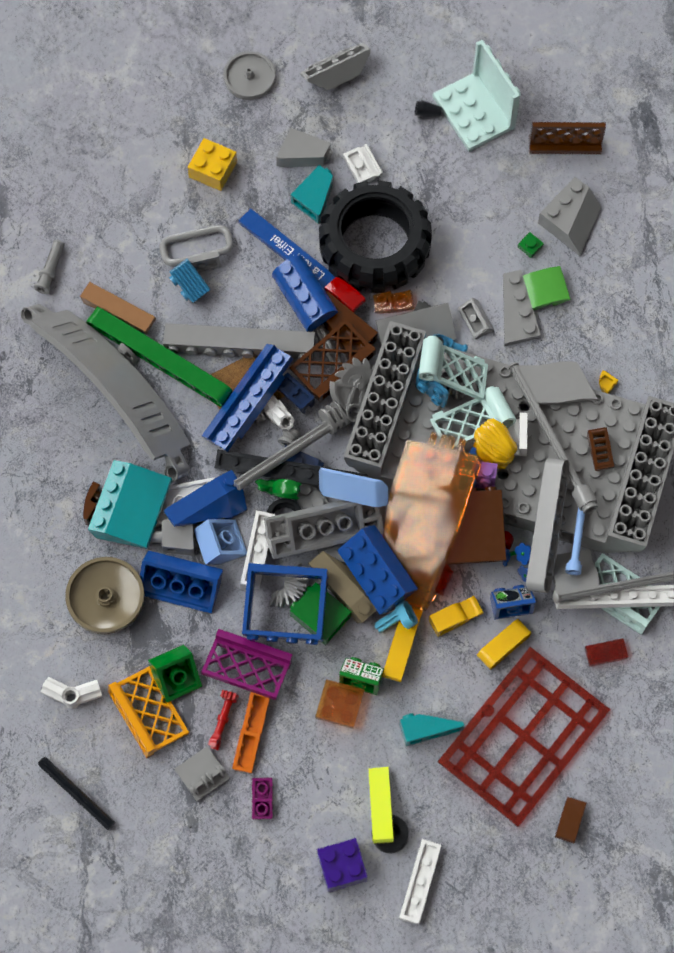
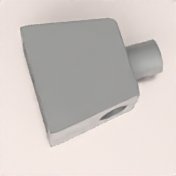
[151,519,195,556]

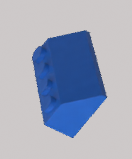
[140,550,223,614]

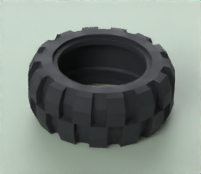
[319,180,432,293]

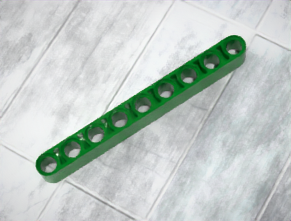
[86,307,233,407]

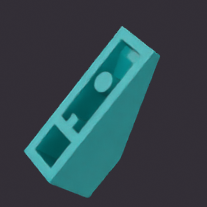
[399,713,464,747]

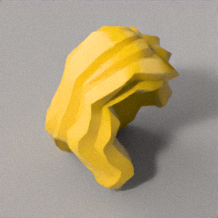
[473,418,517,469]

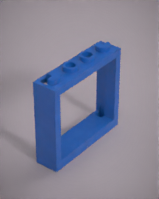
[242,563,329,645]

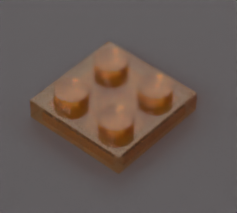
[315,679,364,729]

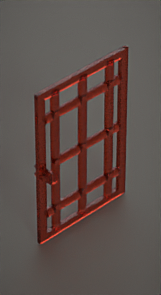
[437,647,610,827]

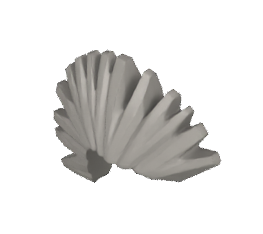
[269,562,309,608]

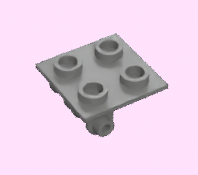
[174,746,230,801]

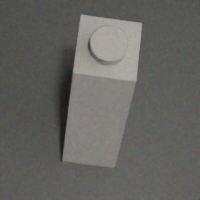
[276,128,333,167]

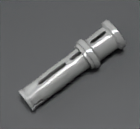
[34,240,65,294]

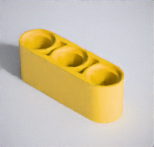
[477,618,532,670]

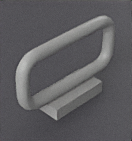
[159,225,234,272]

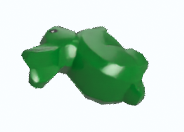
[255,479,302,500]

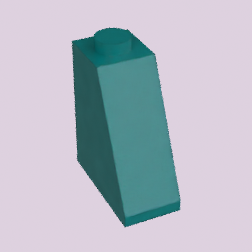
[291,165,333,224]

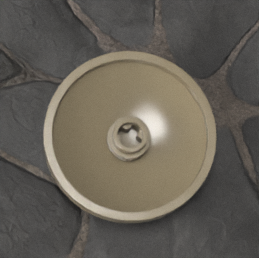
[65,557,145,634]

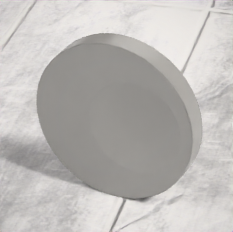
[223,51,275,100]

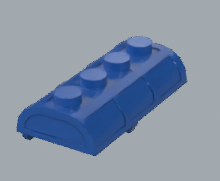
[272,255,338,332]

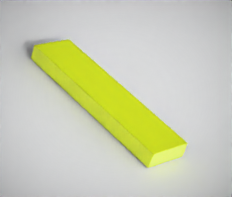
[368,767,394,843]

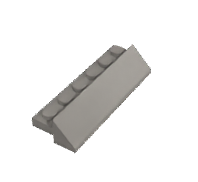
[264,500,384,559]

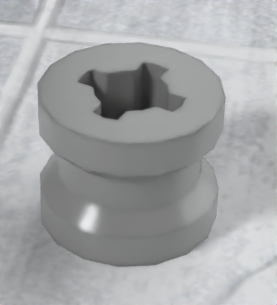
[278,428,301,447]

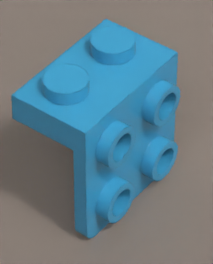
[415,369,449,408]

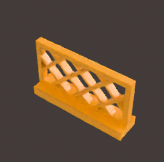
[108,666,189,758]

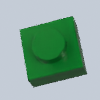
[517,232,544,258]

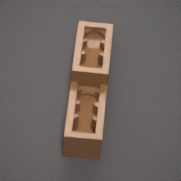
[80,282,156,334]

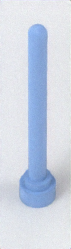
[565,507,585,575]

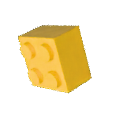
[187,138,237,191]

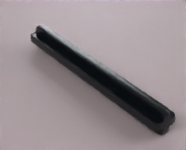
[38,757,115,830]

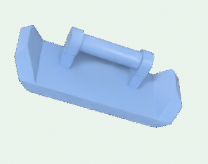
[319,467,388,507]

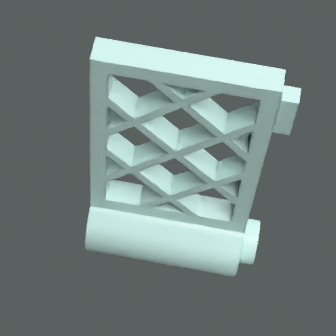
[418,336,488,400]
[430,386,517,452]

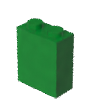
[290,582,351,646]

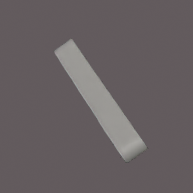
[526,458,570,593]

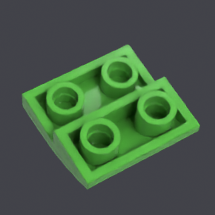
[523,266,571,311]

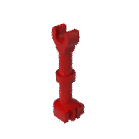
[208,690,239,750]

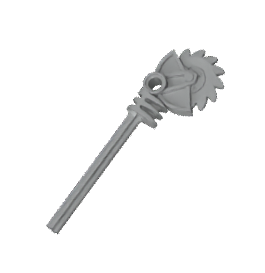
[233,358,375,490]

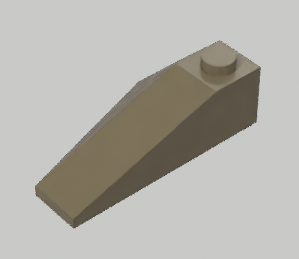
[308,551,377,624]

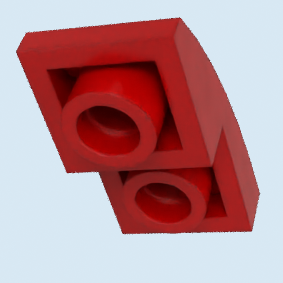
[324,277,366,312]

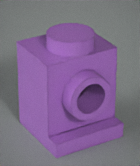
[475,461,498,489]

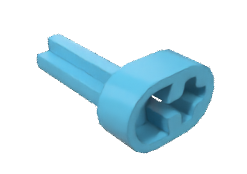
[374,600,418,633]

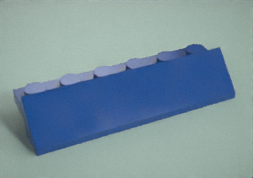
[202,344,293,452]

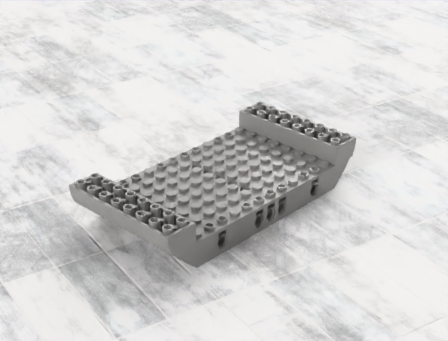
[344,321,674,553]

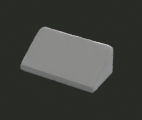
[458,298,494,339]

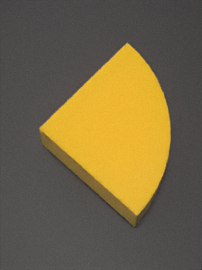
[599,370,618,394]

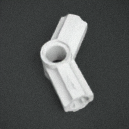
[263,395,295,430]
[40,677,103,709]

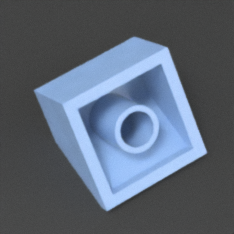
[194,519,247,565]

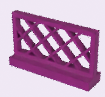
[201,629,293,700]

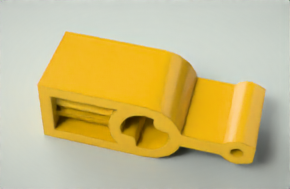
[429,596,483,637]

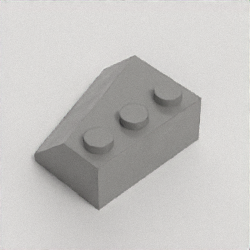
[538,177,601,256]

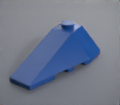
[164,470,247,527]

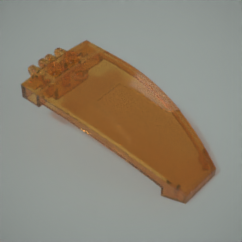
[384,432,482,611]

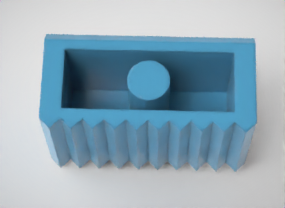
[169,258,211,303]

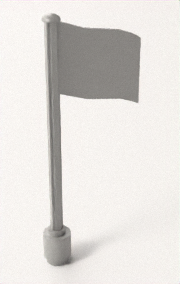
[508,361,598,514]
[552,549,674,603]

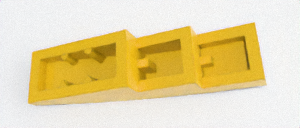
[382,606,423,682]

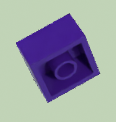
[317,838,368,893]

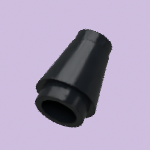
[415,100,442,118]

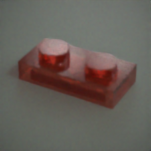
[584,638,628,667]

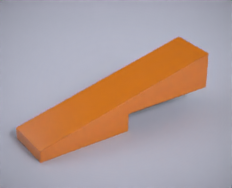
[232,692,271,773]

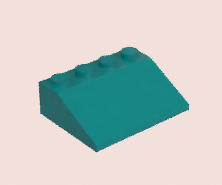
[88,460,172,549]

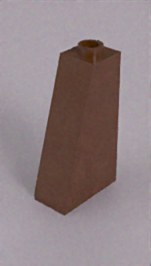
[323,292,378,360]

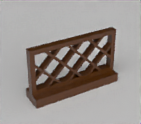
[529,122,606,154]
[289,319,376,403]

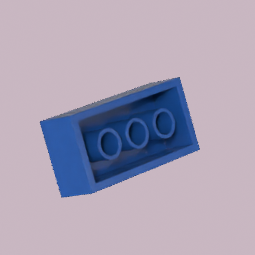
[337,525,418,615]

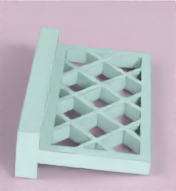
[594,553,661,635]

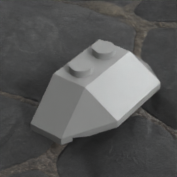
[300,43,371,90]

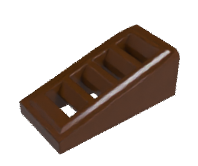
[587,427,614,471]

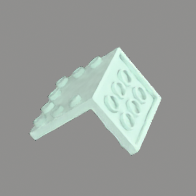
[432,40,521,152]

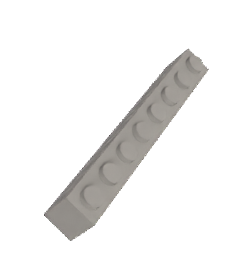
[163,323,315,361]

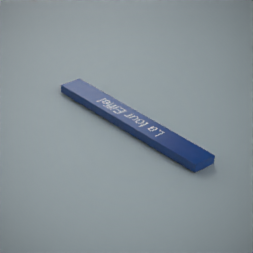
[238,208,335,292]

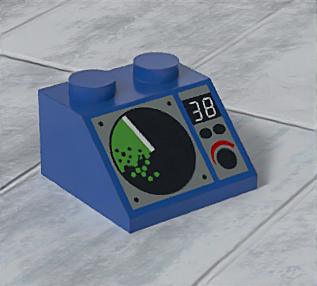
[490,585,536,620]

